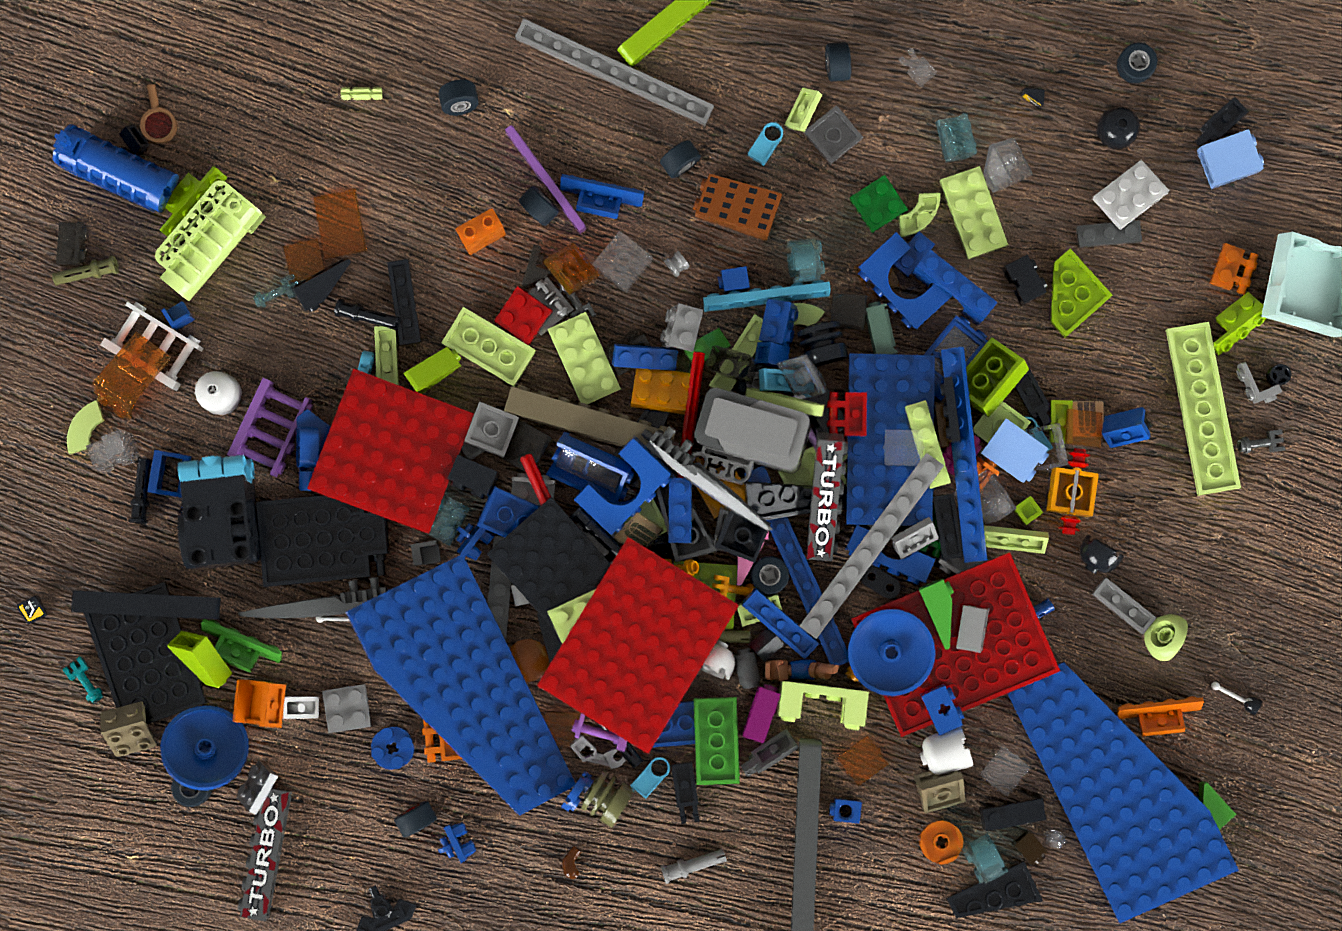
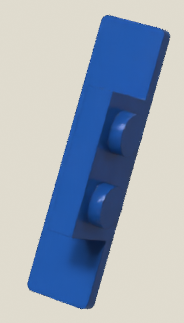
[560,174,644,219]

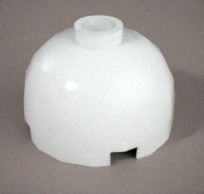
[701,640,735,680]

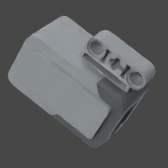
[693,388,811,485]

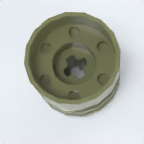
[580,770,636,828]

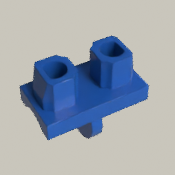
[456,523,494,561]
[438,822,477,863]

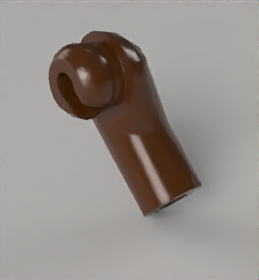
[562,846,581,880]

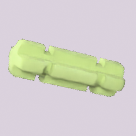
[341,87,383,100]

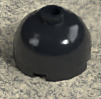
[1096,106,1140,150]
[1080,534,1124,574]

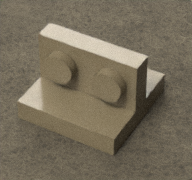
[914,771,966,814]

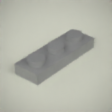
[1092,577,1156,634]

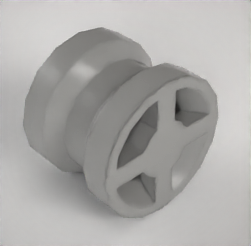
[664,251,690,277]

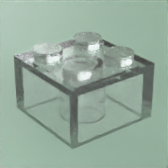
[593,231,653,293]

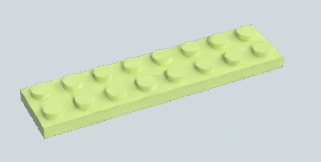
[1166,322,1241,496]

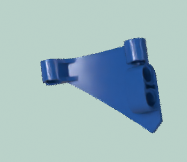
[296,409,331,491]

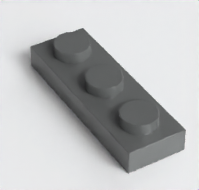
[1076,220,1142,248]

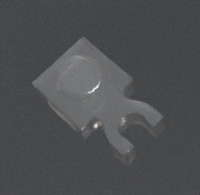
[899,48,937,87]

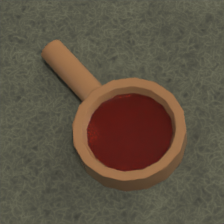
[140,84,177,144]

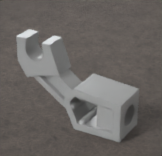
[569,734,626,769]

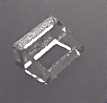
[1025,423,1069,471]

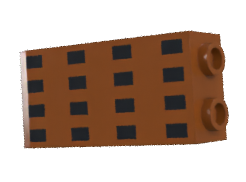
[693,174,782,241]

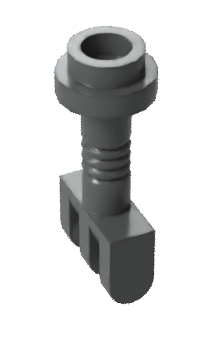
[558,278,596,317]
[1237,429,1286,454]

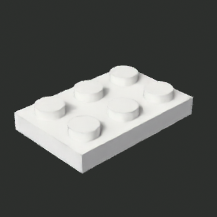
[1092,160,1169,230]

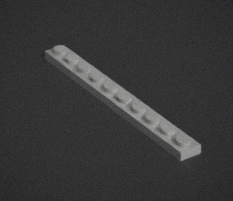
[515,19,714,126]
[800,453,944,639]

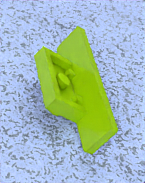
[160,166,227,241]
[1213,292,1266,356]

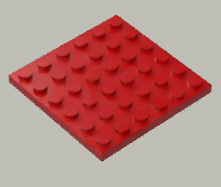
[307,368,474,534]

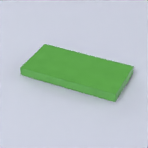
[694,697,740,785]

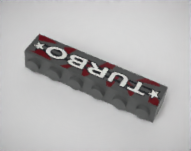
[806,432,848,561]
[238,787,292,921]

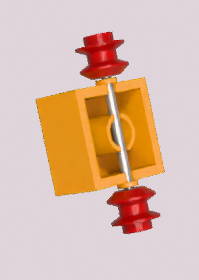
[1046,448,1099,535]

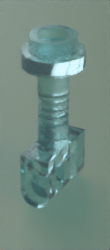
[253,274,298,308]

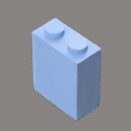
[1197,129,1264,189]
[981,418,1049,483]

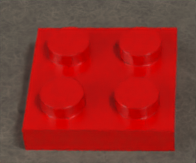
[494,286,553,345]

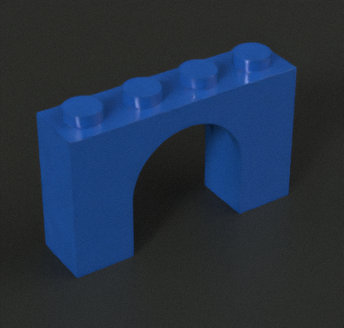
[857,232,952,329]
[911,249,998,326]
[574,436,672,535]

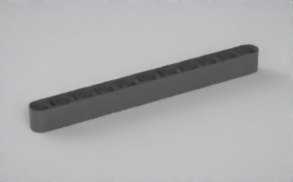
[791,738,822,931]

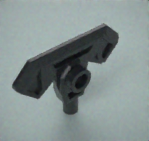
[356,885,416,931]

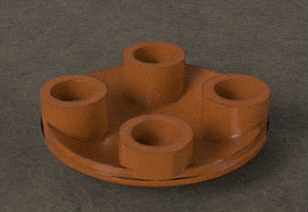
[510,639,549,682]

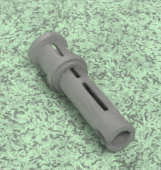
[660,848,727,884]

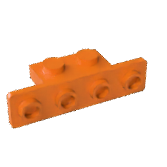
[1116,696,1204,737]

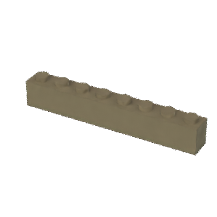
[504,385,676,457]

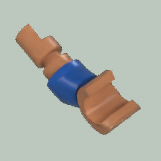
[765,659,840,681]

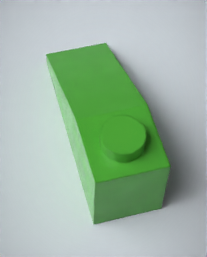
[918,578,954,650]

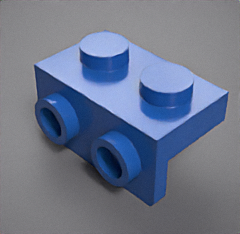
[759,299,798,347]

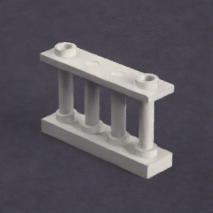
[100,302,204,391]

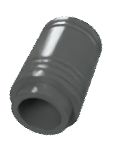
[734,648,761,689]

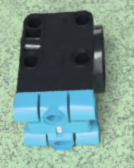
[177,455,261,569]

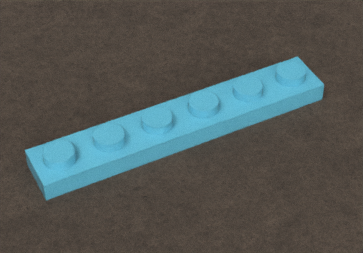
[703,280,831,312]

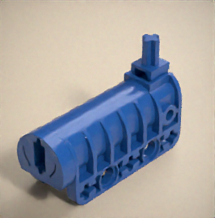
[53,124,179,213]

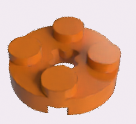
[919,820,963,864]

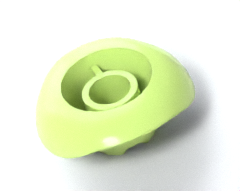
[1144,614,1188,661]

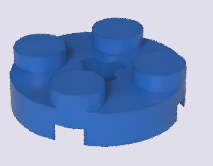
[371,726,415,770]
[561,771,594,812]

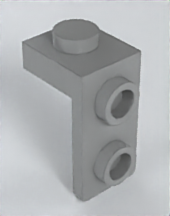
[1236,362,1282,404]

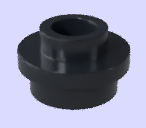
[652,536,672,556]

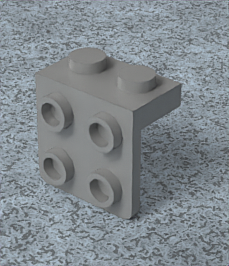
[660,304,703,352]

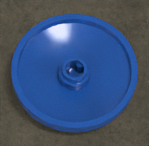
[848,609,935,696]
[160,706,249,790]

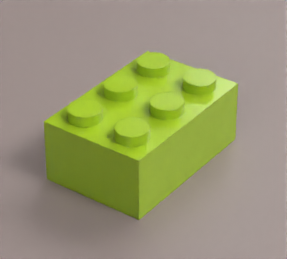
[966,337,1029,418]

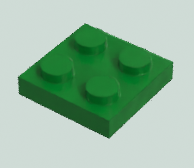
[849,175,908,233]

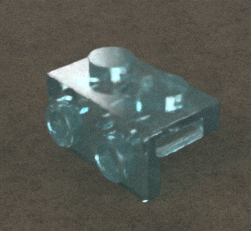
[935,113,977,162]
[424,495,470,546]

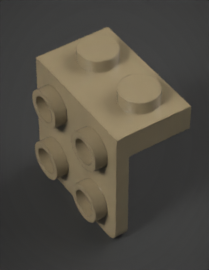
[100,701,156,757]

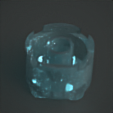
[787,238,825,283]
[963,833,1009,884]

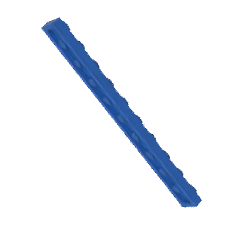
[941,347,987,563]
[744,466,849,666]

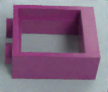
[741,684,781,744]

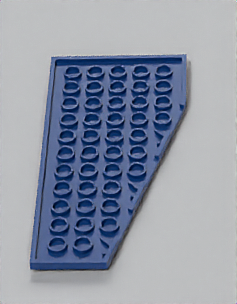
[346,554,576,815]
[1007,662,1239,923]

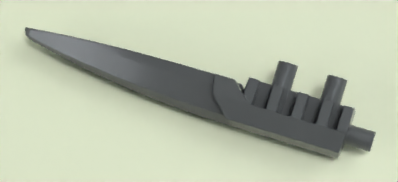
[641,426,772,531]
[238,577,387,618]

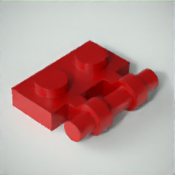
[827,392,867,436]

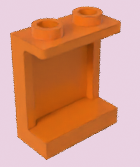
[456,208,506,255]
[233,679,286,728]

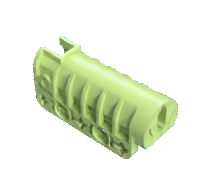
[155,180,266,301]

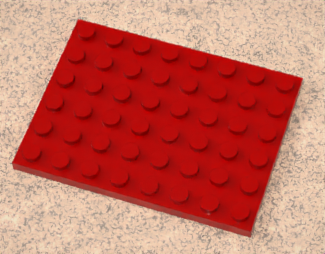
[537,537,739,754]
[851,552,1060,737]

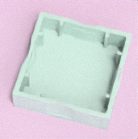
[1261,232,1342,337]

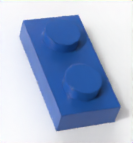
[893,231,935,277]

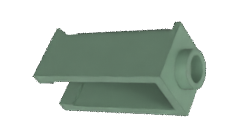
[864,301,898,354]

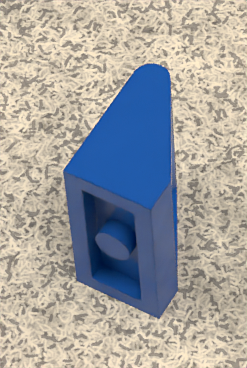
[147,450,192,498]

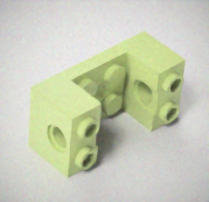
[776,681,869,730]

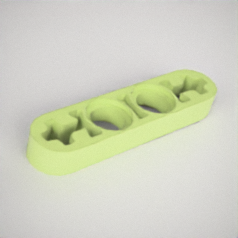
[745,387,824,416]

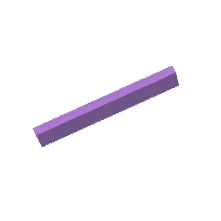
[505,125,586,234]

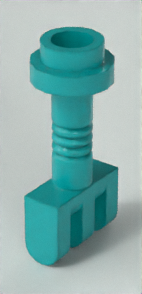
[63,656,103,704]

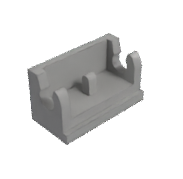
[957,605,989,652]

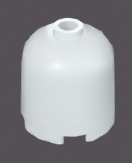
[195,371,242,415]
[919,726,973,775]

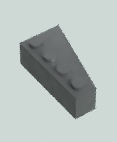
[656,473,720,562]

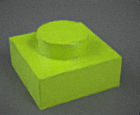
[1012,496,1043,525]

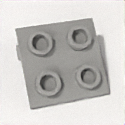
[528,277,574,336]

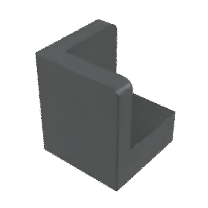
[411,540,441,566]

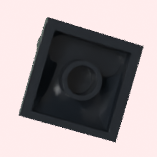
[715,509,771,563]

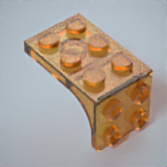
[92,331,171,420]

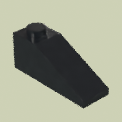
[290,257,351,312]
[979,798,1046,831]

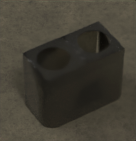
[707,345,758,385]

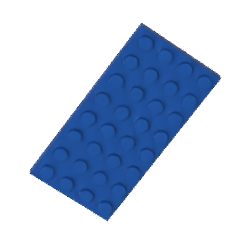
[846,353,935,526]

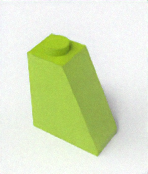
[403,346,462,394]
[167,631,232,688]

